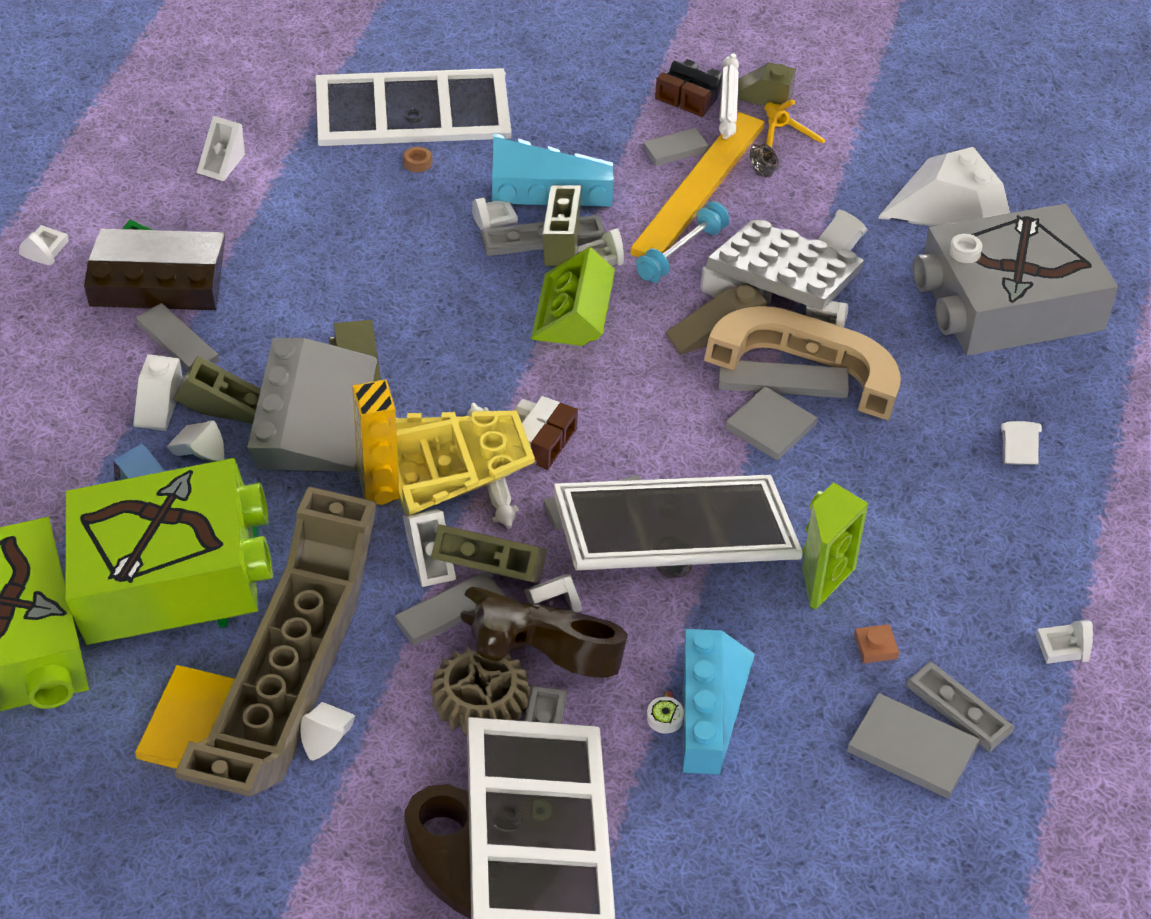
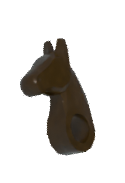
[460,587,628,678]
[403,784,561,919]

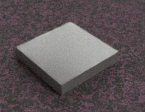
[725,386,818,461]

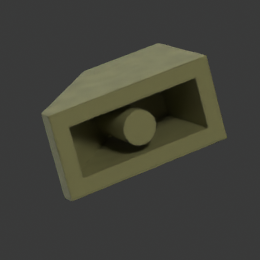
[738,62,796,110]

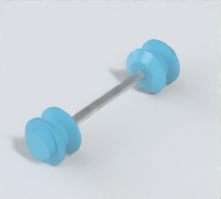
[636,201,729,283]

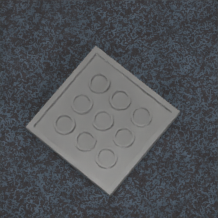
[706,219,864,311]

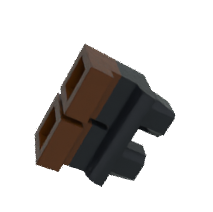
[655,59,722,117]

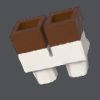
[516,396,578,470]

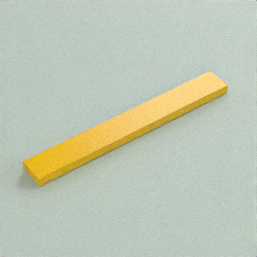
[630,112,765,258]

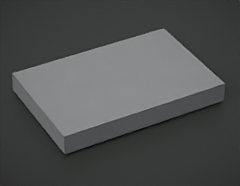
[847,693,980,799]

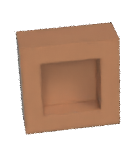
[854,624,899,663]

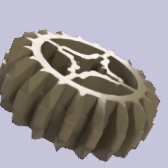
[431,645,530,736]

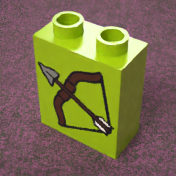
[65,458,273,645]
[0,516,89,711]

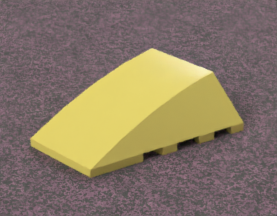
[396,410,535,515]

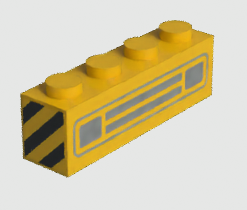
[352,379,399,505]

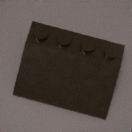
[84,229,225,310]

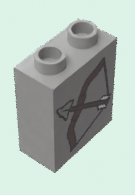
[912,204,1118,356]

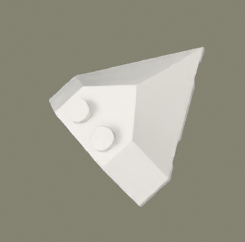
[878,147,1010,227]

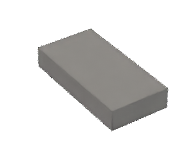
[643,127,709,167]

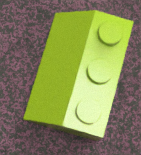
[531,247,615,346]
[802,482,869,610]

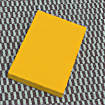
[135,665,235,769]

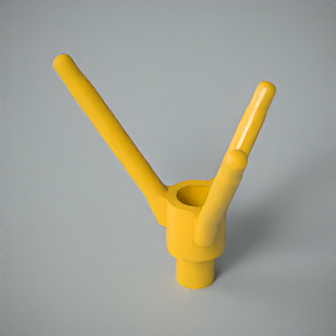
[764,99,825,161]

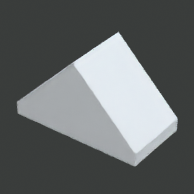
[196,116,245,181]

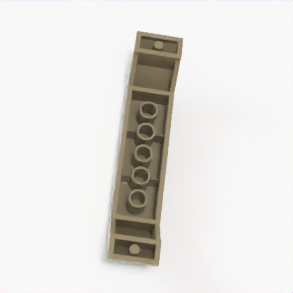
[175,486,376,797]

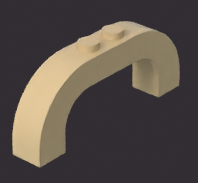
[704,306,901,421]

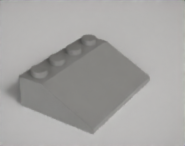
[247,338,377,471]

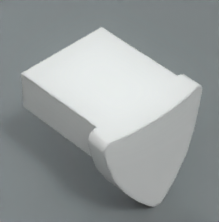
[472,198,518,230]
[818,209,868,251]
[19,225,69,265]
[577,228,624,266]
[806,301,848,328]
[167,420,224,462]
[1001,421,1042,465]
[524,574,582,612]
[1036,620,1093,664]
[300,702,355,761]

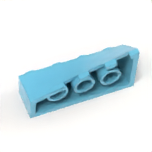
[492,133,613,207]
[683,629,755,775]

